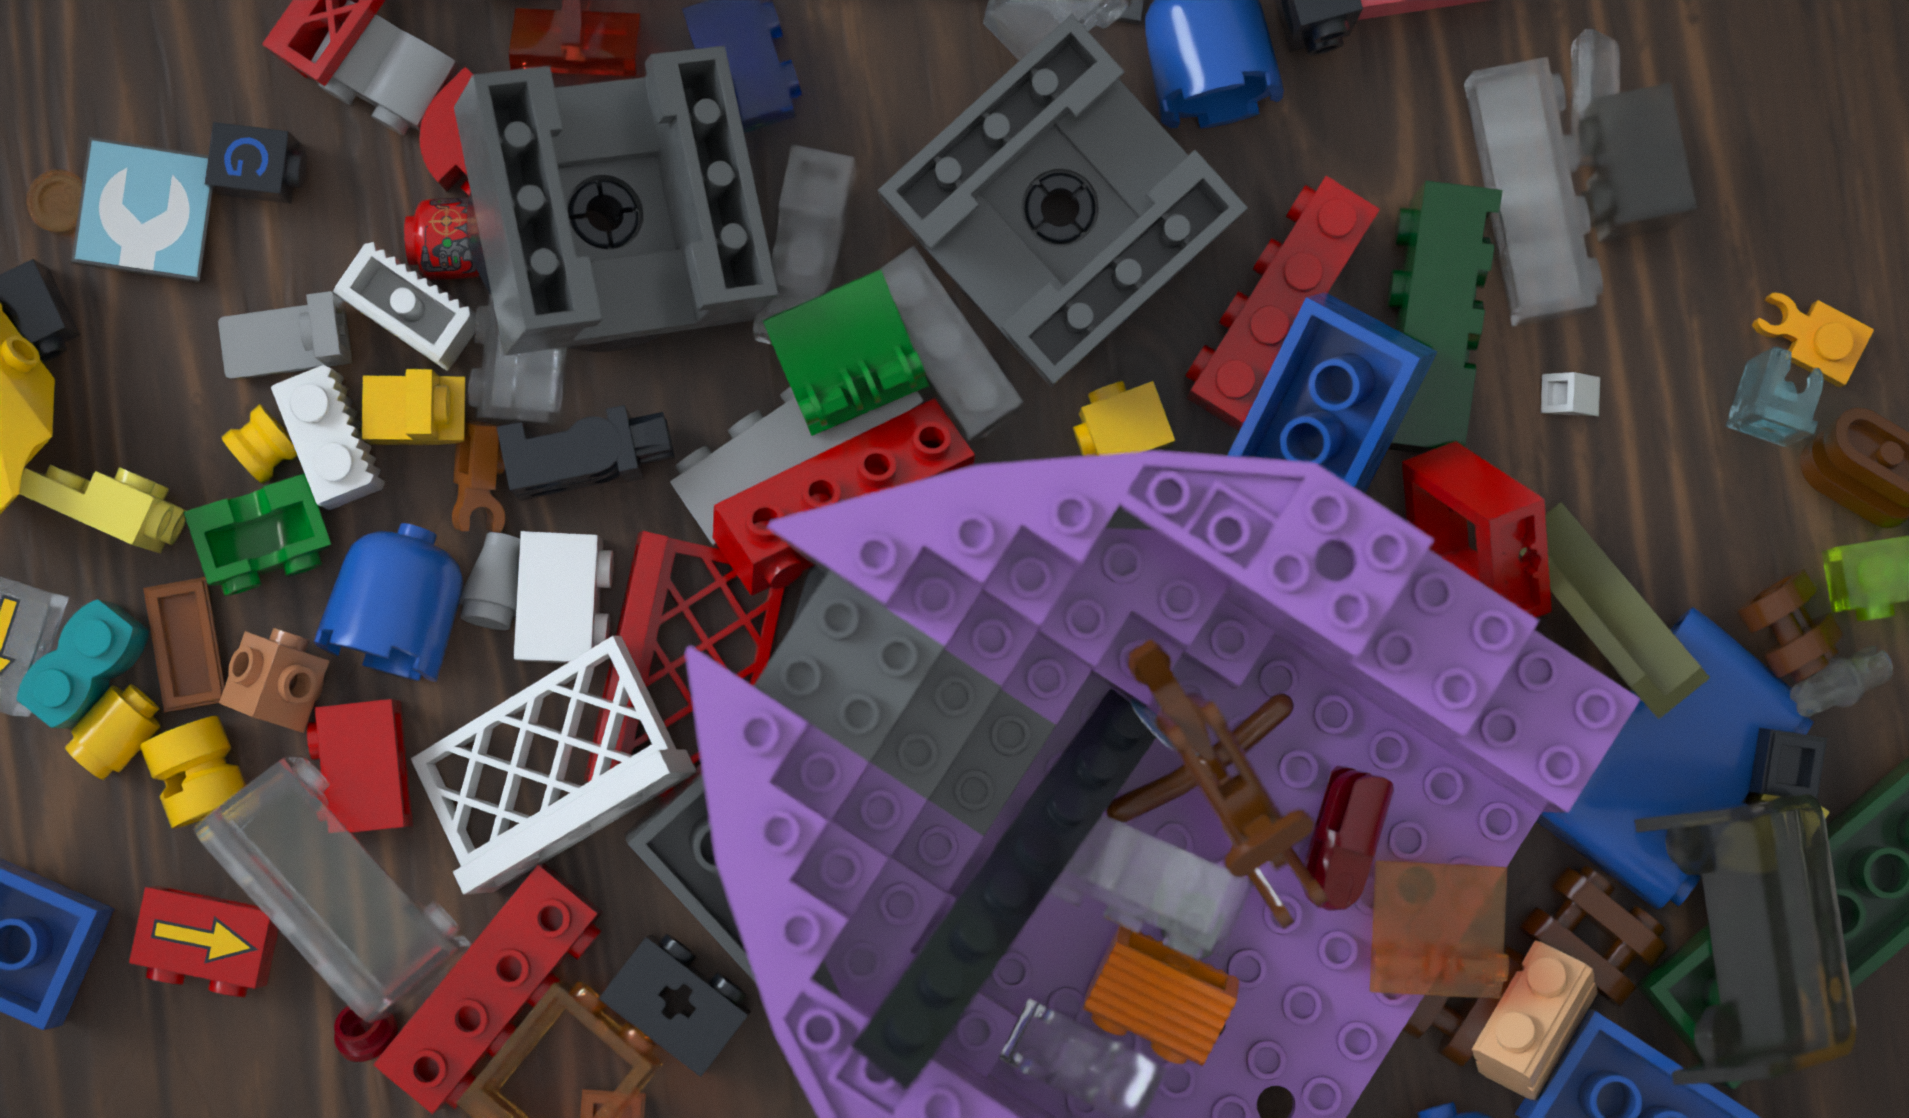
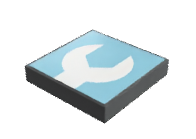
[71,137,212,283]

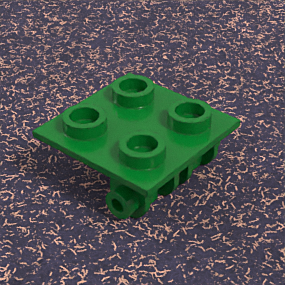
[762,269,929,436]

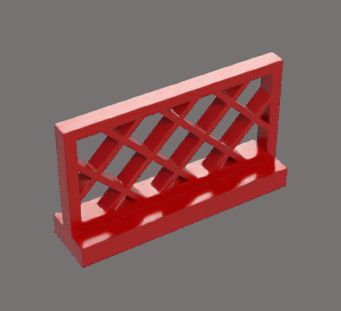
[584,531,784,797]

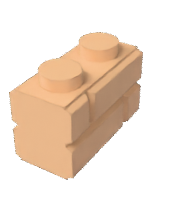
[1472,941,1598,1101]

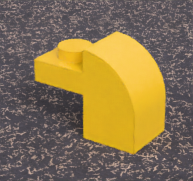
[362,369,466,445]

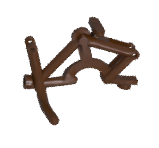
[1106,638,1329,930]

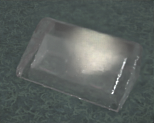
[1571,29,1620,166]

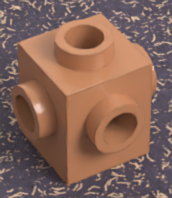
[219,627,329,733]

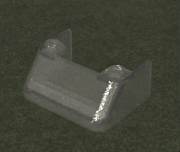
[194,756,472,1023]

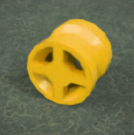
[221,404,298,485]

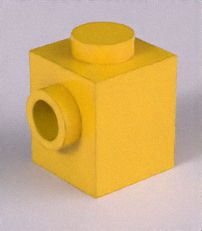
[1073,381,1175,457]

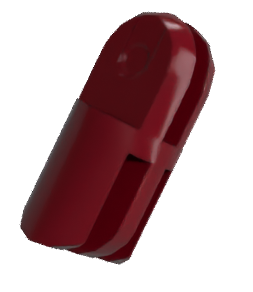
[1301,766,1394,911]

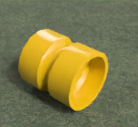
[140,715,251,829]

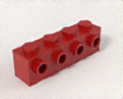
[1185,176,1380,431]
[712,398,975,596]
[373,864,603,1114]

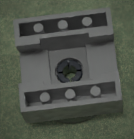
[878,14,1248,388]
[454,46,778,356]

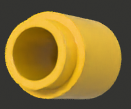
[65,684,161,780]

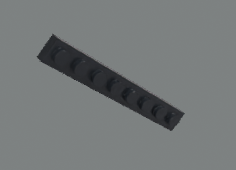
[850,688,1157,1090]

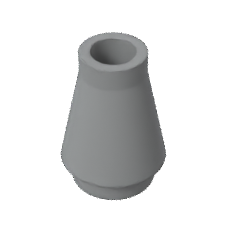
[459,532,520,630]

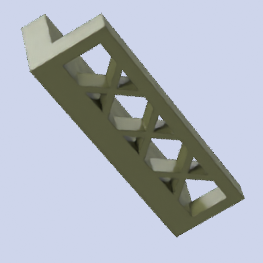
[1520,502,1710,719]

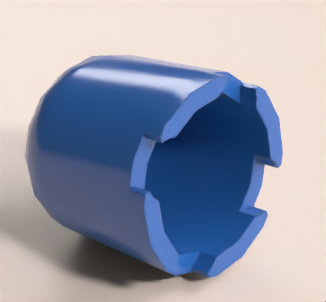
[1145,0,1284,129]
[314,523,463,682]

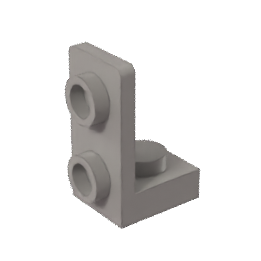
[218,291,353,380]

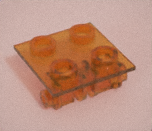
[1369,860,1509,999]

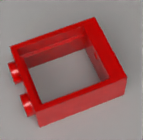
[1402,441,1552,618]

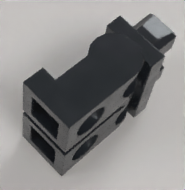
[497,405,675,501]

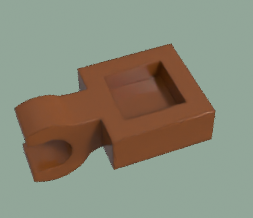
[452,420,505,533]

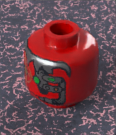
[404,197,479,280]

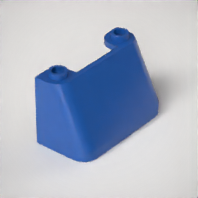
[1536,607,1814,910]

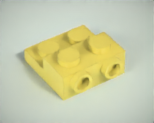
[19,464,187,554]

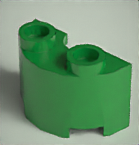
[183,473,331,597]

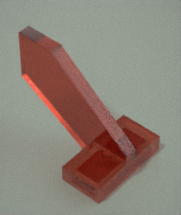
[509,0,641,76]

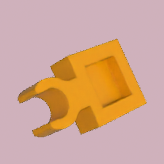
[1752,293,1874,388]

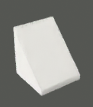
[1541,372,1600,416]

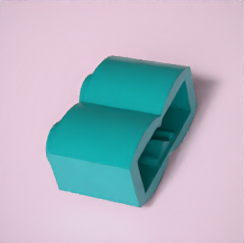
[16,599,150,729]

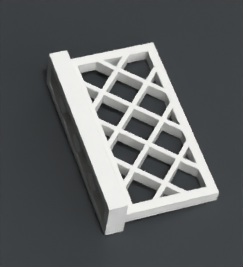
[411,636,697,895]

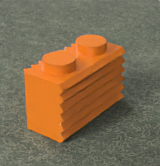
[1082,923,1240,1066]

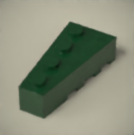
[1387,180,1503,454]

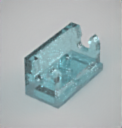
[1725,346,1823,447]

